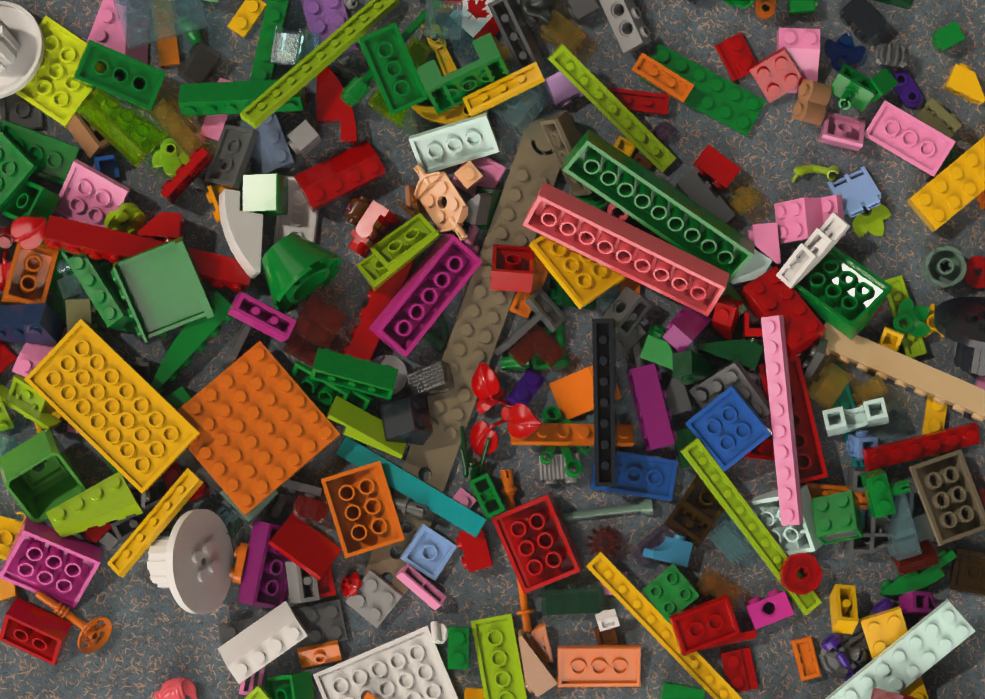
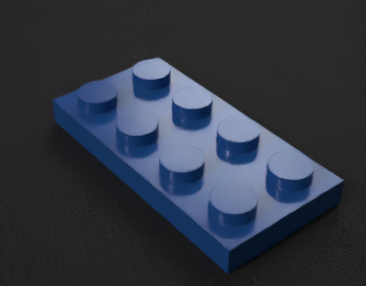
[590,451,678,501]

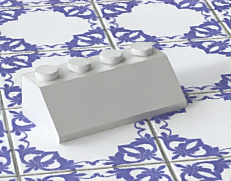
[217,601,310,684]

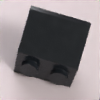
[379,395,433,445]

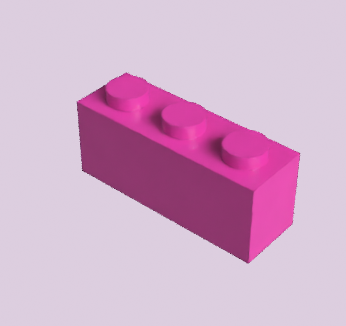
[227,292,297,342]

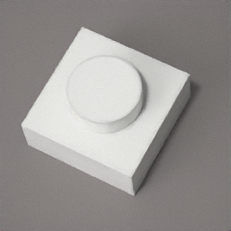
[595,609,620,632]

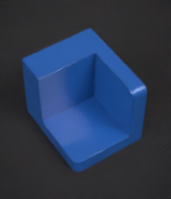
[94,154,121,179]

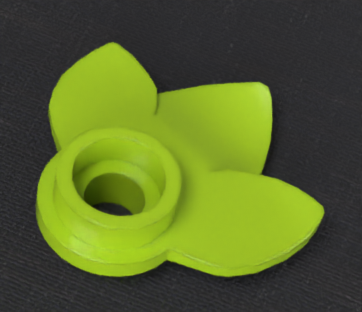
[152,138,191,179]
[852,204,891,238]

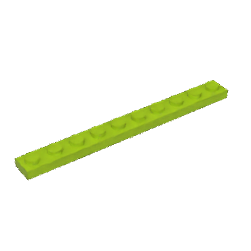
[239,0,400,129]
[680,438,822,615]

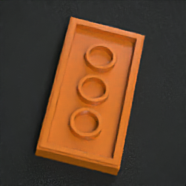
[557,645,641,687]

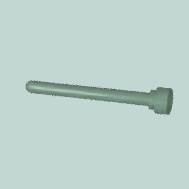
[561,498,653,521]

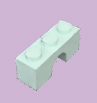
[822,397,889,437]

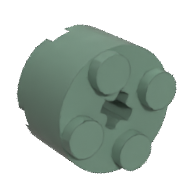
[921,246,967,289]

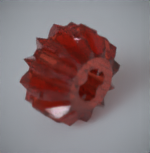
[293,495,328,523]
[586,525,621,559]

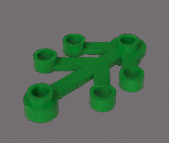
[536,406,591,478]

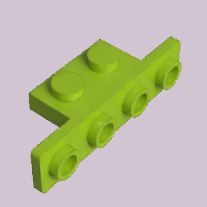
[0,374,61,430]

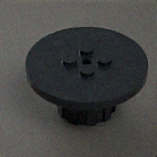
[933,297,985,376]

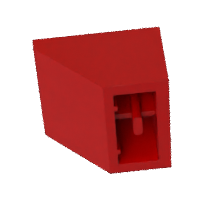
[138,212,186,242]

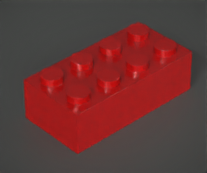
[741,266,826,360]

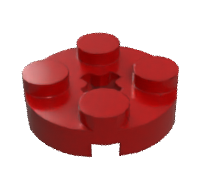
[780,553,822,595]

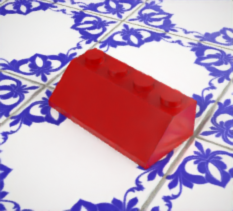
[294,140,386,213]

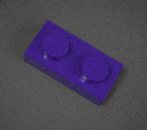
[506,368,546,405]

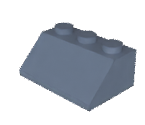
[236,112,296,174]

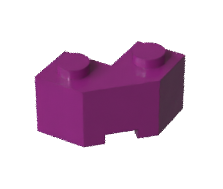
[899,591,939,622]

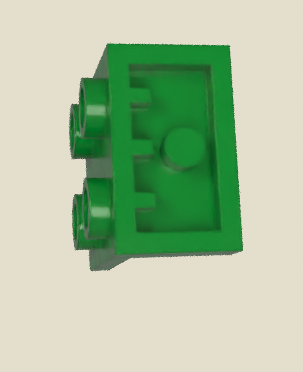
[642,564,700,622]

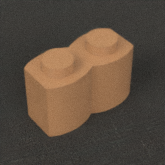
[793,79,832,126]

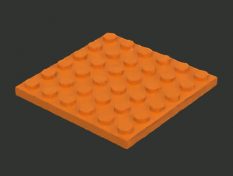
[177,341,341,516]

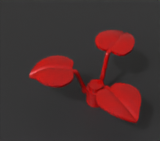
[0,216,47,292]
[470,362,542,456]

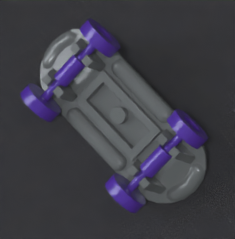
[819,598,911,682]

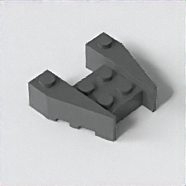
[843,467,918,554]

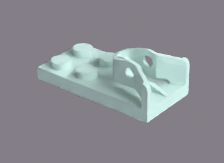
[409,110,500,173]

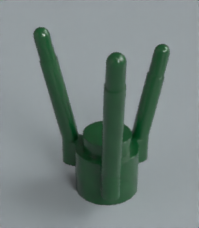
[460,426,491,479]

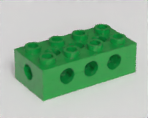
[72,40,166,112]

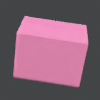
[818,111,866,151]

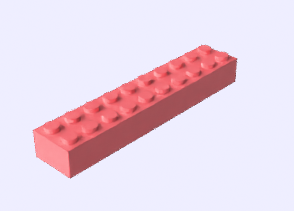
[523,182,730,317]

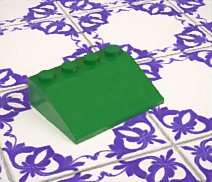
[793,246,893,340]

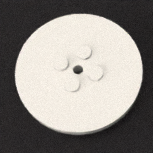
[0,1,44,98]
[147,509,234,614]

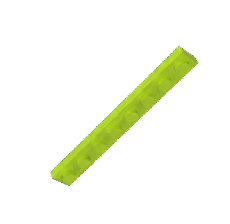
[547,43,676,173]

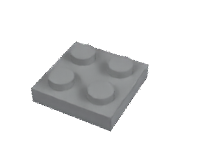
[345,569,403,628]

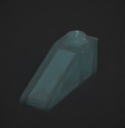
[887,493,922,561]

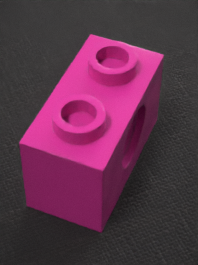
[745,589,794,630]

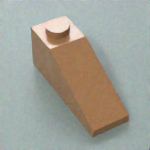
[518,628,558,697]

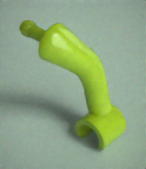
[791,164,839,182]

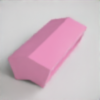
[395,564,447,610]

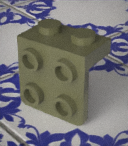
[915,97,962,138]

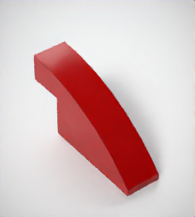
[316,66,358,144]

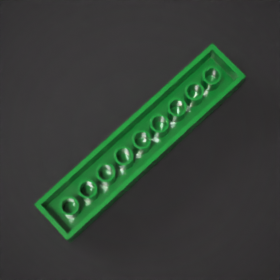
[563,129,754,283]

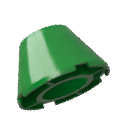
[261,233,343,313]

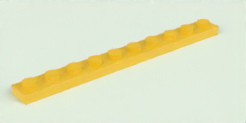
[586,552,742,699]

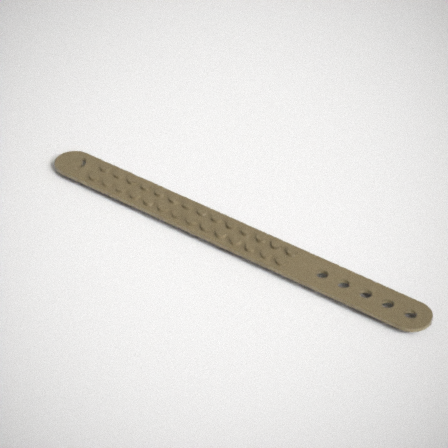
[364,118,560,595]

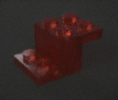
[283,295,347,368]

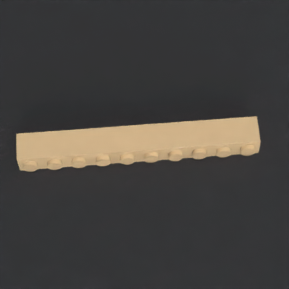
[816,322,985,422]

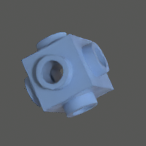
[846,430,878,461]

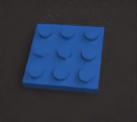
[685,385,773,472]

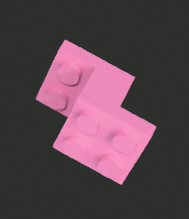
[774,195,846,244]

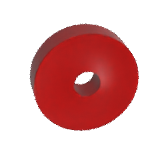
[963,256,985,289]

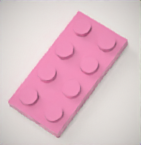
[864,100,956,177]

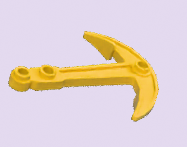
[411,13,489,125]

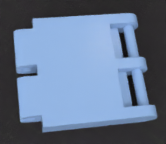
[827,166,882,218]

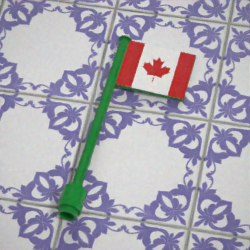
[340,0,499,107]

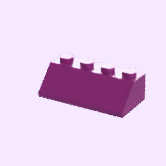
[626,363,677,452]
[237,520,291,609]

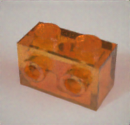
[695,567,742,606]

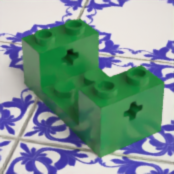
[416,33,510,114]

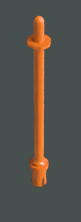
[500,469,535,634]

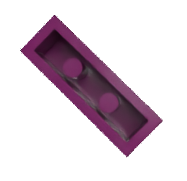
[663,306,714,352]

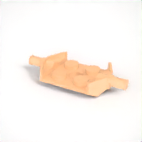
[413,164,468,241]

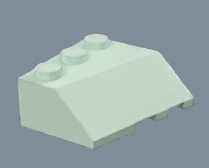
[746,484,823,556]

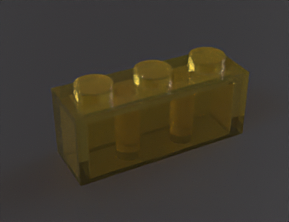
[149,98,211,157]

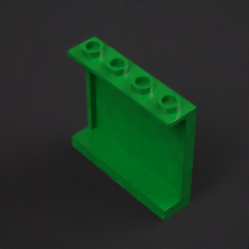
[111,236,215,343]

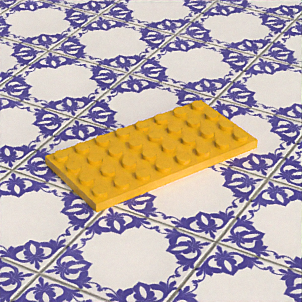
[24,319,201,494]

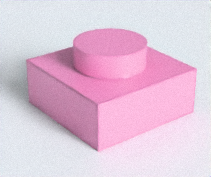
[452,488,477,509]

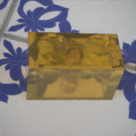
[539,9,587,54]
[807,362,853,410]

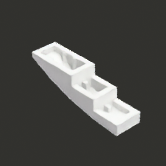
[776,212,850,289]

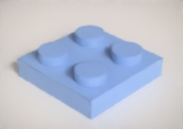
[400,524,457,581]

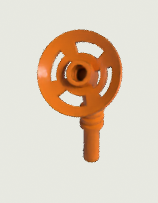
[35,590,112,654]

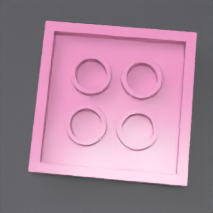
[53,159,130,228]

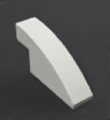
[219,189,263,279]

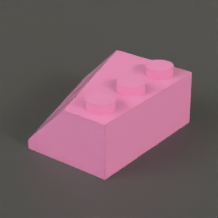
[87,0,150,64]

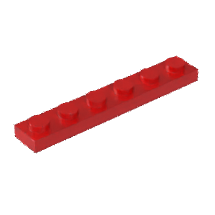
[863,422,980,471]

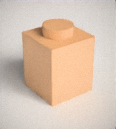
[454,161,483,192]

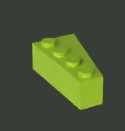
[46,472,143,538]

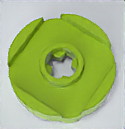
[104,203,146,235]

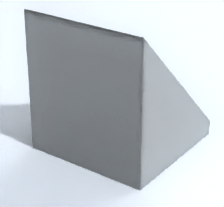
[99,532,119,550]

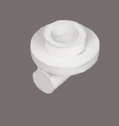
[430,621,448,644]

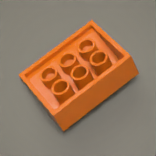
[321,461,405,559]

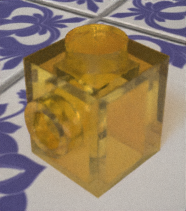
[728,185,762,218]

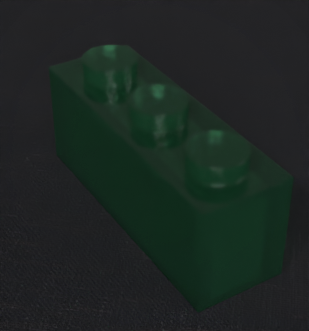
[541,583,604,615]

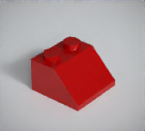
[490,244,534,293]

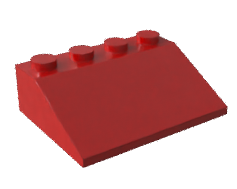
[492,491,584,594]

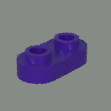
[892,70,922,108]

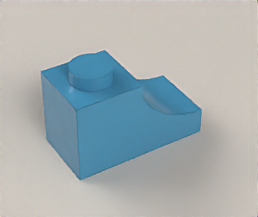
[642,534,693,567]

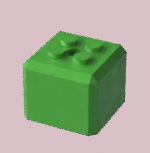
[0,430,86,523]

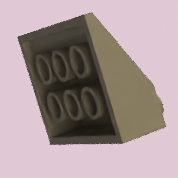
[909,449,985,546]

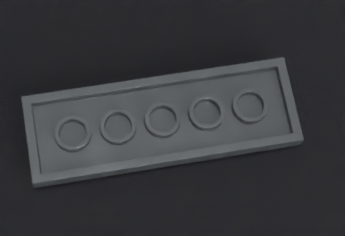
[218,599,348,654]

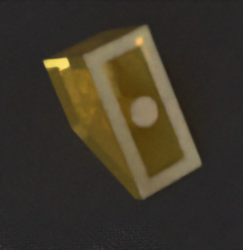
[851,374,889,405]

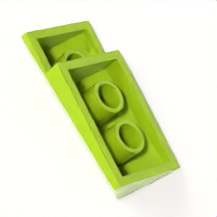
[356,213,439,291]
[326,395,407,459]

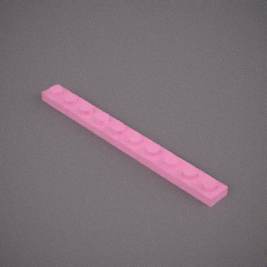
[761,315,804,526]

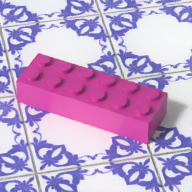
[369,233,483,357]

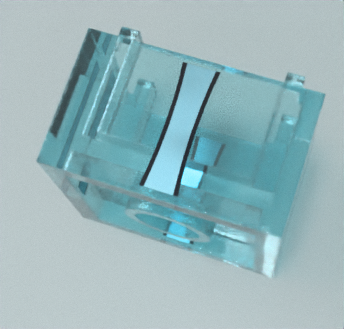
[488,88,546,136]

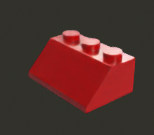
[0,598,72,666]

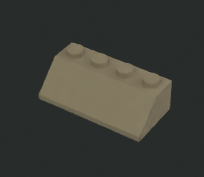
[540,110,594,196]

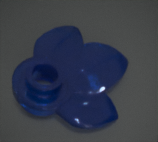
[824,32,866,72]

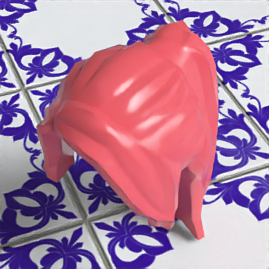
[154,676,198,699]

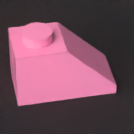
[748,222,781,266]

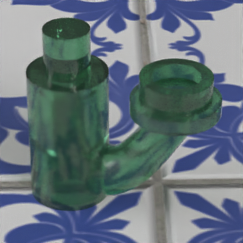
[421,311,449,353]

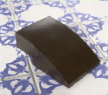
[663,474,724,548]

